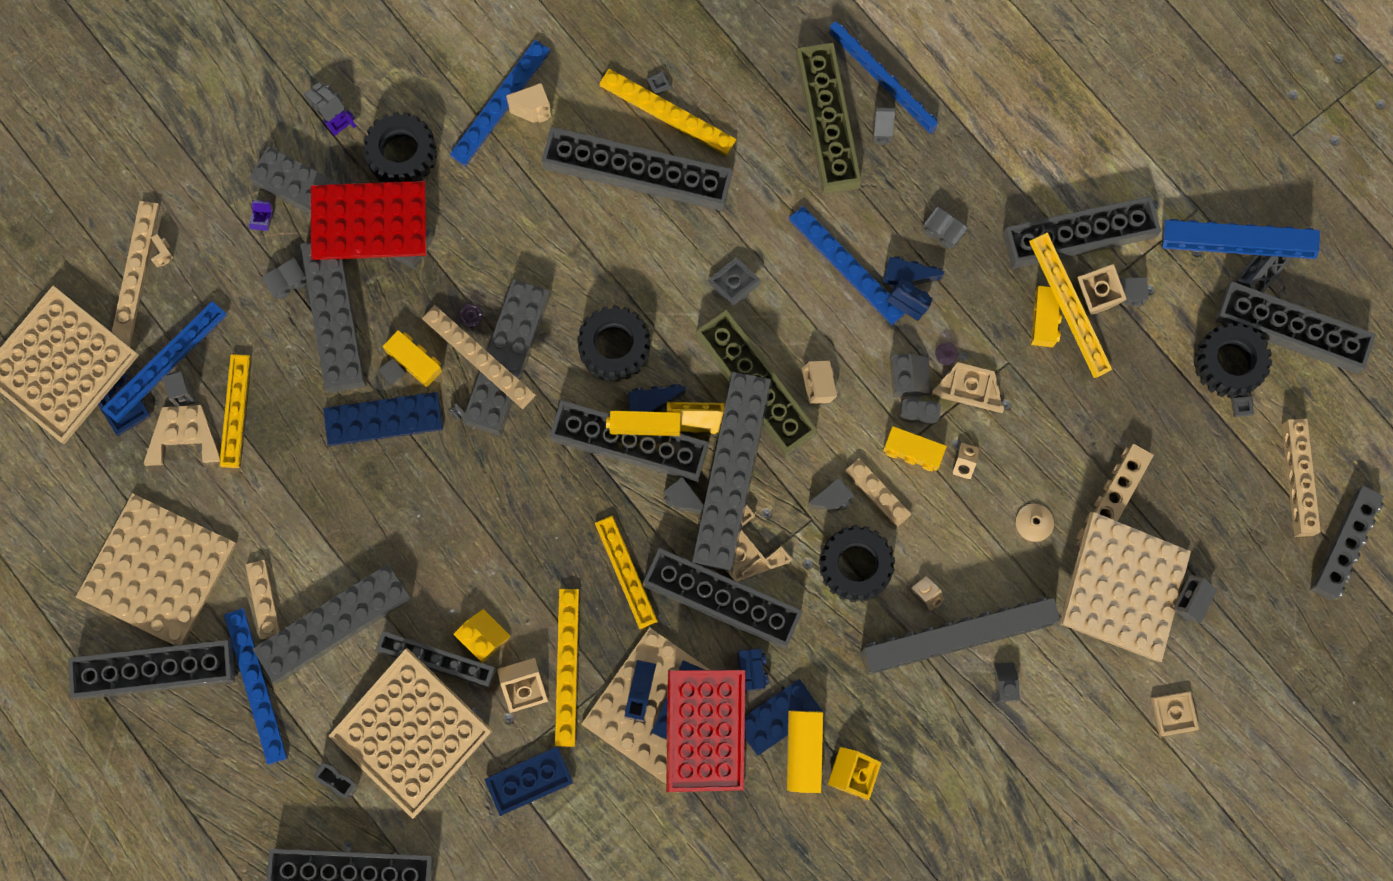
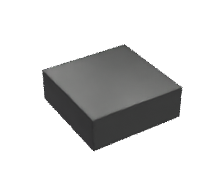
[647,71,671,95]
[378,358,406,385]
[1231,396,1254,417]

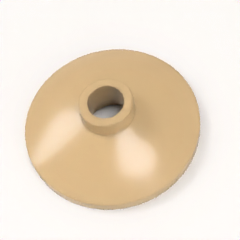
[1015,504,1054,542]

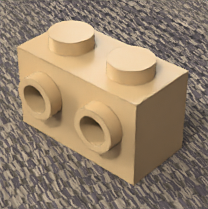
[802,361,837,404]

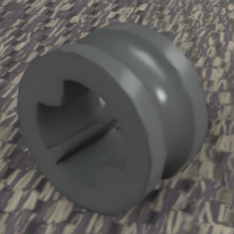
[448,403,465,422]

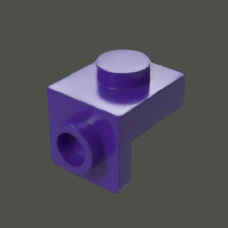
[323,110,357,136]
[249,200,273,231]

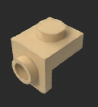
[151,234,173,267]
[912,576,944,611]

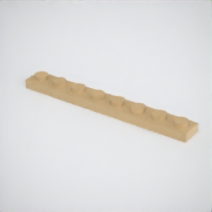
[112,201,160,347]
[422,305,536,409]

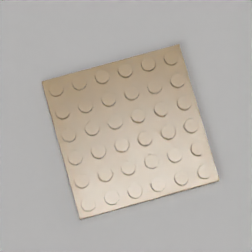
[0,286,139,444]
[76,493,236,646]
[1059,512,1191,662]
[581,627,746,793]
[329,649,493,819]

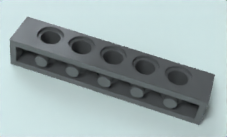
[1310,486,1384,600]
[375,631,496,688]

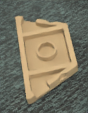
[931,362,1004,413]

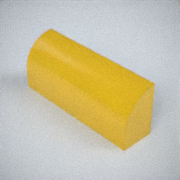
[786,711,823,793]

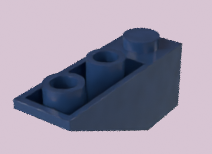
[883,256,945,286]
[628,384,686,412]
[624,660,656,722]

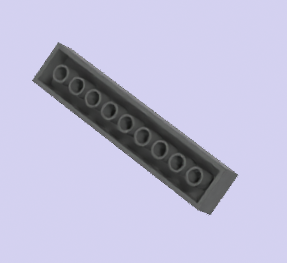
[542,127,733,211]
[249,146,434,269]
[692,372,772,572]
[861,596,1060,675]

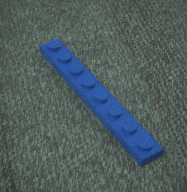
[829,21,938,134]
[450,40,550,167]
[789,206,906,326]
[102,301,227,423]
[224,608,288,765]

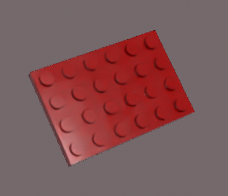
[311,181,427,260]
[666,670,745,792]

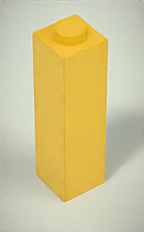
[606,411,680,436]

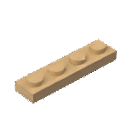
[845,459,911,528]
[245,560,281,641]

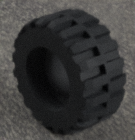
[363,112,437,183]
[577,305,650,382]
[1194,322,1272,398]
[819,525,895,602]

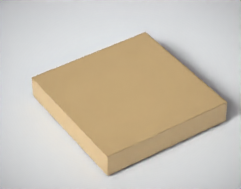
[1151,691,1199,737]

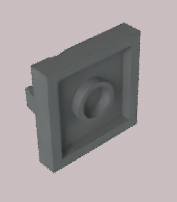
[708,257,761,307]

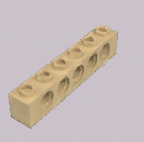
[1282,419,1321,537]
[1076,444,1154,547]

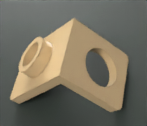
[953,443,979,479]

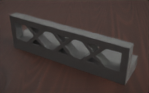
[1235,226,1292,293]

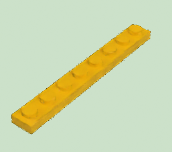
[599,69,736,157]
[1029,233,1112,378]
[555,589,579,747]

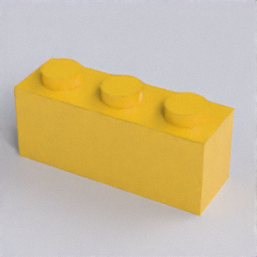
[1031,286,1062,347]
[383,330,442,388]
[667,402,725,434]
[883,426,947,472]

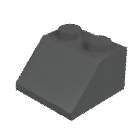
[890,354,931,397]

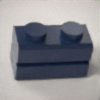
[886,278,933,321]
[737,649,769,692]

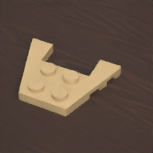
[144,405,220,466]
[725,505,792,582]

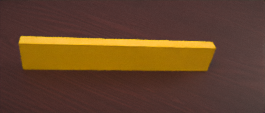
[219,354,251,468]
[595,515,658,630]

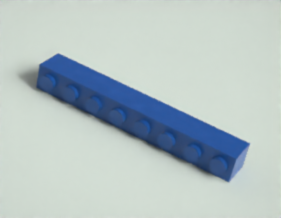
[1162,219,1320,259]

